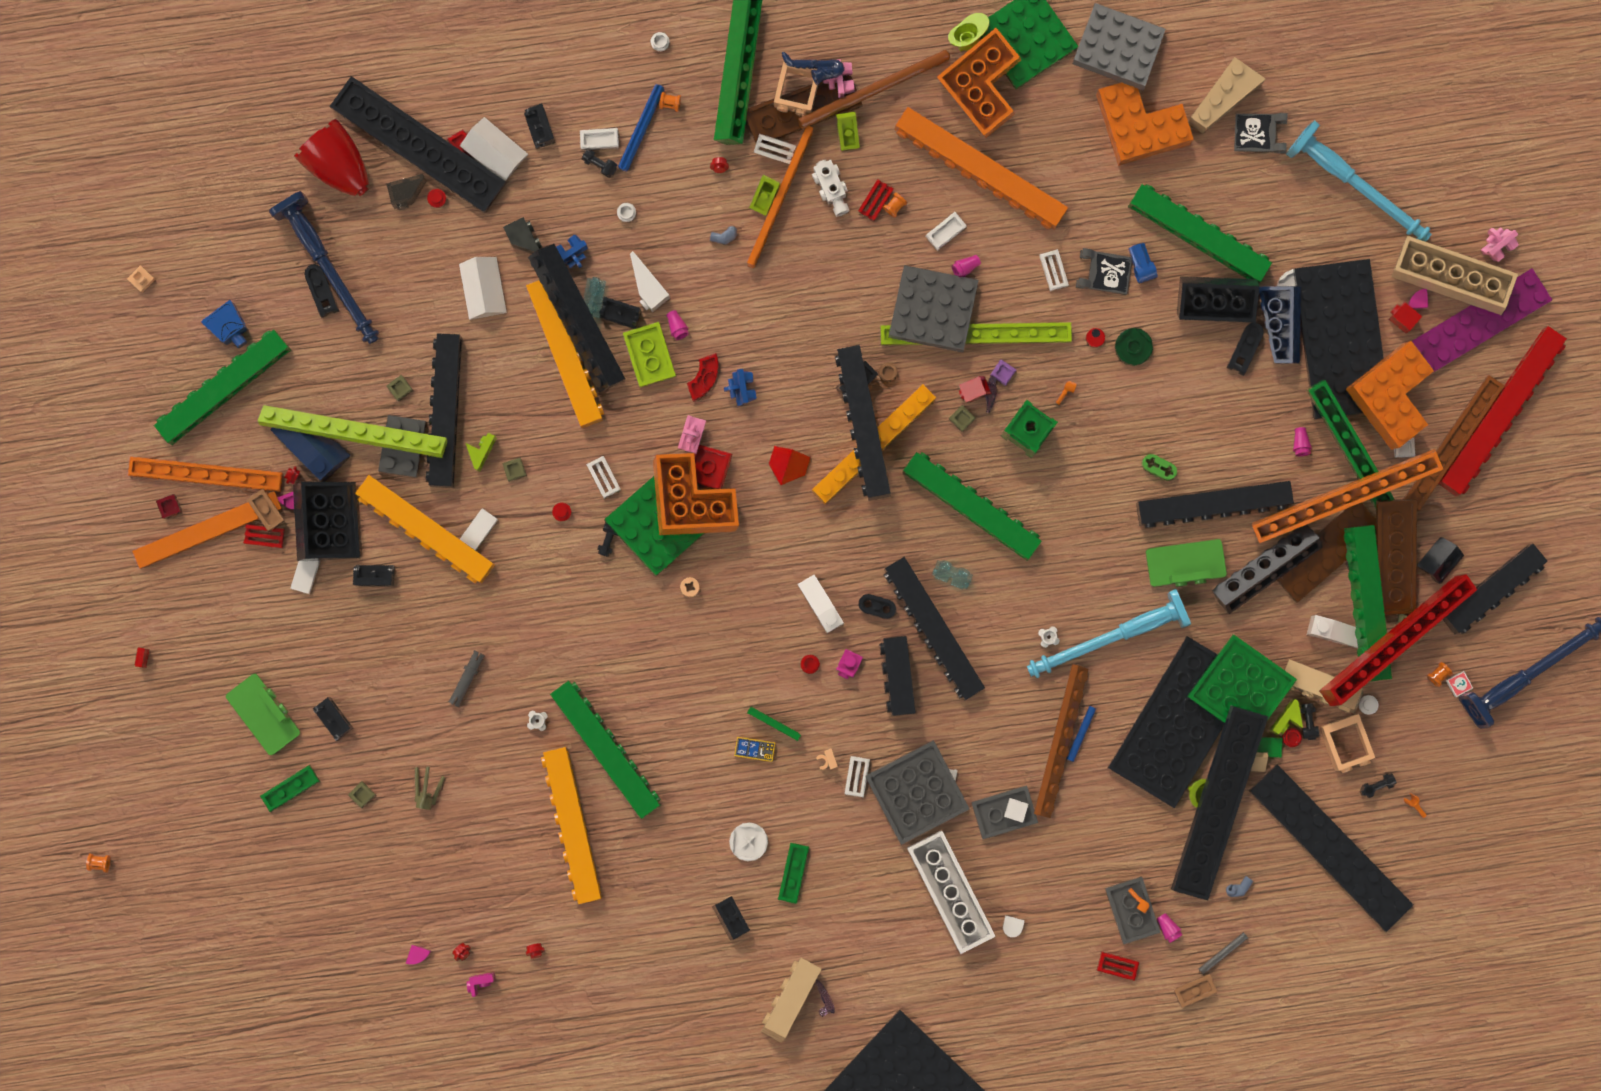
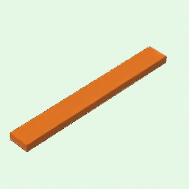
[747,126,813,269]
[128,457,283,492]
[132,491,283,569]

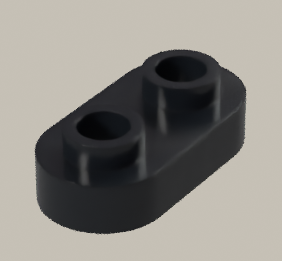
[858,594,896,619]

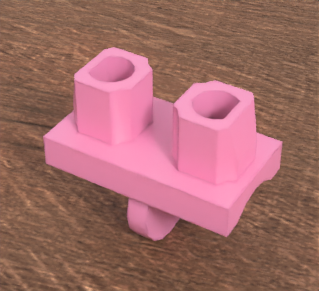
[823,59,854,98]
[1481,227,1519,262]
[678,415,706,454]

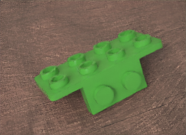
[1146,539,1227,587]
[226,674,300,755]

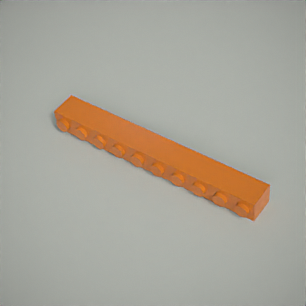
[895,107,1068,230]
[1252,449,1443,543]

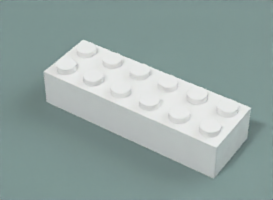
[907,831,995,954]

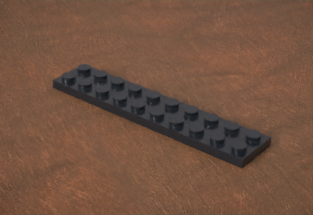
[329,76,506,213]
[1171,705,1268,900]
[1249,764,1414,932]

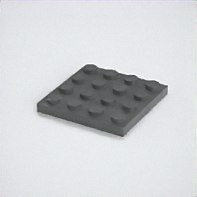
[1072,3,1166,91]
[888,265,979,353]
[865,740,969,845]

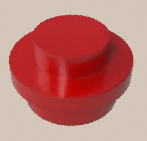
[710,157,729,173]
[427,189,446,208]
[284,466,300,485]
[552,502,571,522]
[801,655,820,674]
[1282,728,1302,747]
[452,943,471,961]
[525,943,545,959]

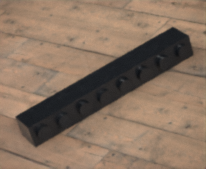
[528,244,626,393]
[426,333,462,488]
[835,345,891,501]
[1136,481,1294,529]
[883,556,985,701]

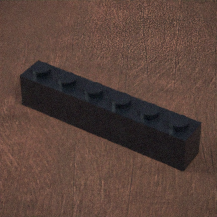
[1442,543,1548,634]

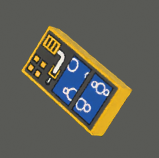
[734,737,775,762]

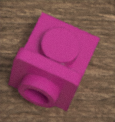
[836,649,863,680]
[467,972,495,997]

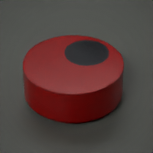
[1086,328,1105,348]

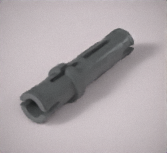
[448,650,485,707]

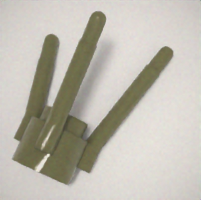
[414,766,445,810]

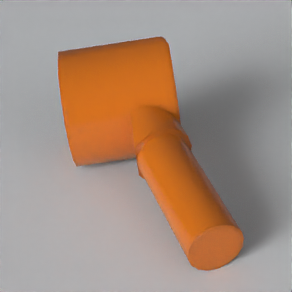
[1055,381,1077,405]
[1404,793,1427,818]
[1128,888,1149,913]

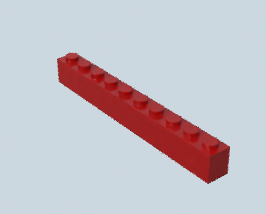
[1438,326,1567,496]
[1319,574,1477,706]

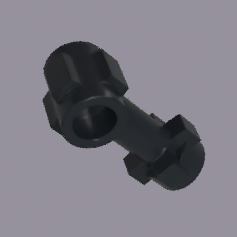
[582,150,617,178]
[597,522,618,557]
[1300,703,1320,740]
[1359,773,1397,798]

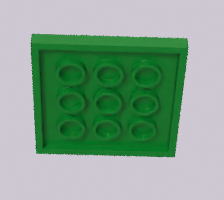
[980,0,1079,89]
[604,476,705,577]
[1188,634,1297,723]

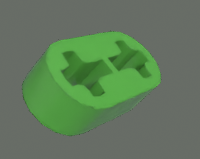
[1142,454,1177,481]

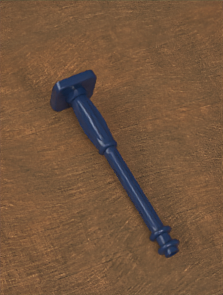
[269,191,379,345]
[1459,617,1601,729]

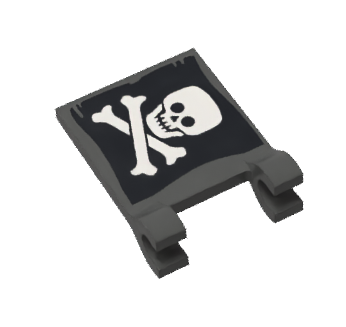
[1234,113,1288,154]
[1075,248,1132,295]

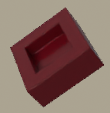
[156,494,182,519]

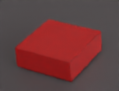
[134,647,150,668]

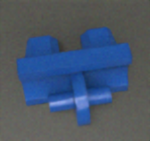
[556,234,588,268]
[724,369,757,406]

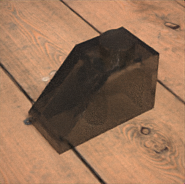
[386,174,427,210]

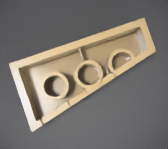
[1188,57,1265,134]
[1285,659,1364,714]
[761,958,821,1042]

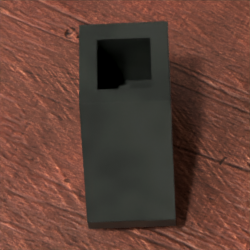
[503,217,543,254]

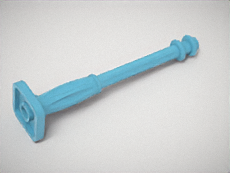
[1286,120,1432,242]
[1027,589,1191,678]

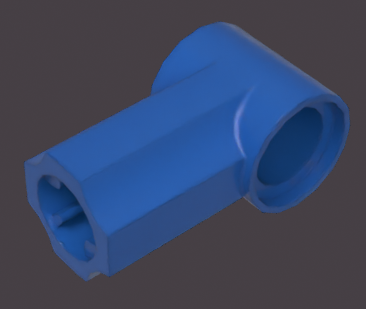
[1128,243,1158,284]

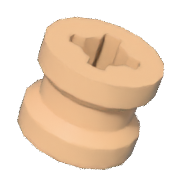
[680,577,700,597]

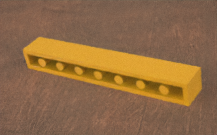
[526,280,605,428]
[812,384,936,505]
[355,475,495,584]
[541,747,602,904]

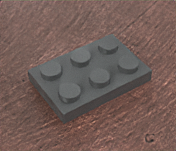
[378,415,427,478]
[971,785,1038,839]
[1105,876,1161,944]

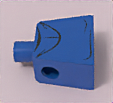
[201,300,248,349]

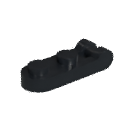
[304,264,339,318]
[1226,323,1264,376]

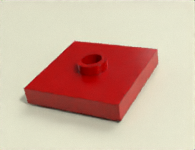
[694,445,733,489]

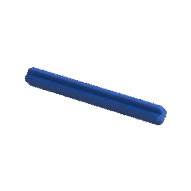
[618,84,664,172]

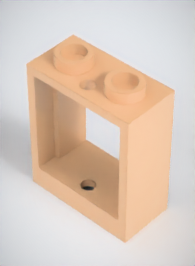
[774,62,818,116]
[1319,714,1375,773]

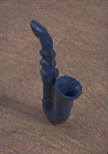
[782,52,845,86]

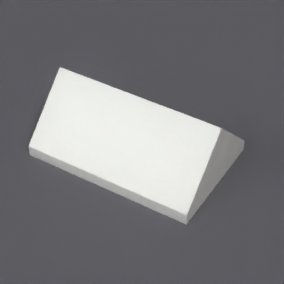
[460,117,528,181]
[459,257,507,320]

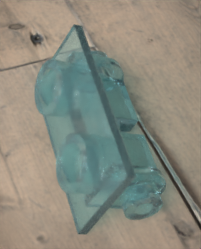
[583,277,606,318]
[932,560,973,590]

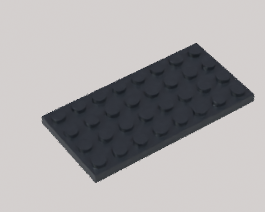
[1293,259,1384,420]
[1107,636,1225,808]

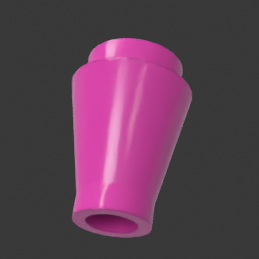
[951,255,981,278]
[666,310,689,340]
[1293,427,1312,457]
[1157,913,1183,943]

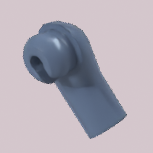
[710,226,737,245]
[1226,876,1254,897]

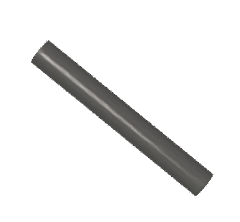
[1199,932,1248,975]

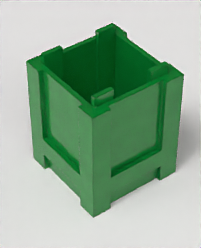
[1001,400,1058,459]

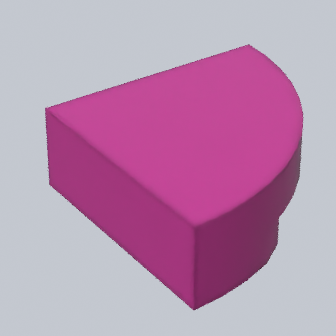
[1408,289,1428,309]
[278,491,294,510]
[405,944,431,964]

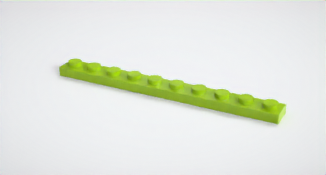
[880,322,1072,346]
[258,405,447,458]

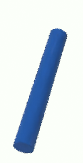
[1067,706,1096,762]

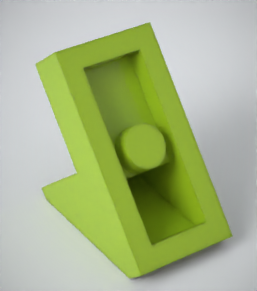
[836,112,860,151]
[749,175,780,216]
[466,433,497,472]
[1270,699,1303,735]

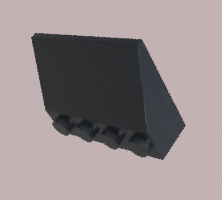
[293,482,360,561]

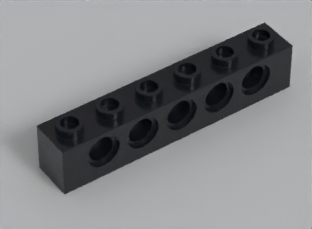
[1212,525,1323,614]

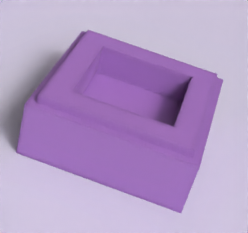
[990,360,1016,386]

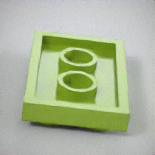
[623,322,676,388]

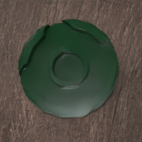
[1114,328,1153,366]

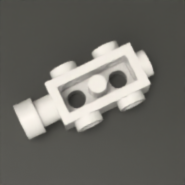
[812,160,850,217]

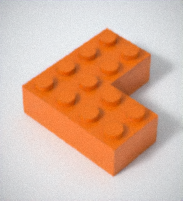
[937,28,1021,138]
[1096,82,1194,166]
[1346,341,1434,450]
[653,453,739,535]

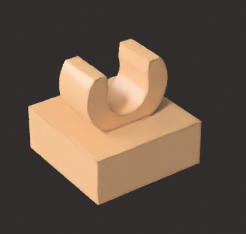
[127,265,156,293]
[816,749,838,769]

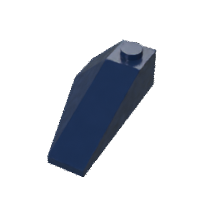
[270,427,351,482]

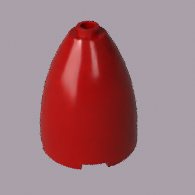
[294,119,369,197]

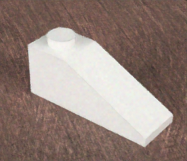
[630,251,670,312]
[798,575,844,634]
[1306,615,1358,648]

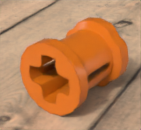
[659,92,681,112]
[883,192,907,218]
[1427,662,1453,687]
[86,853,111,873]

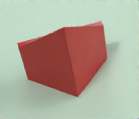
[769,446,811,485]

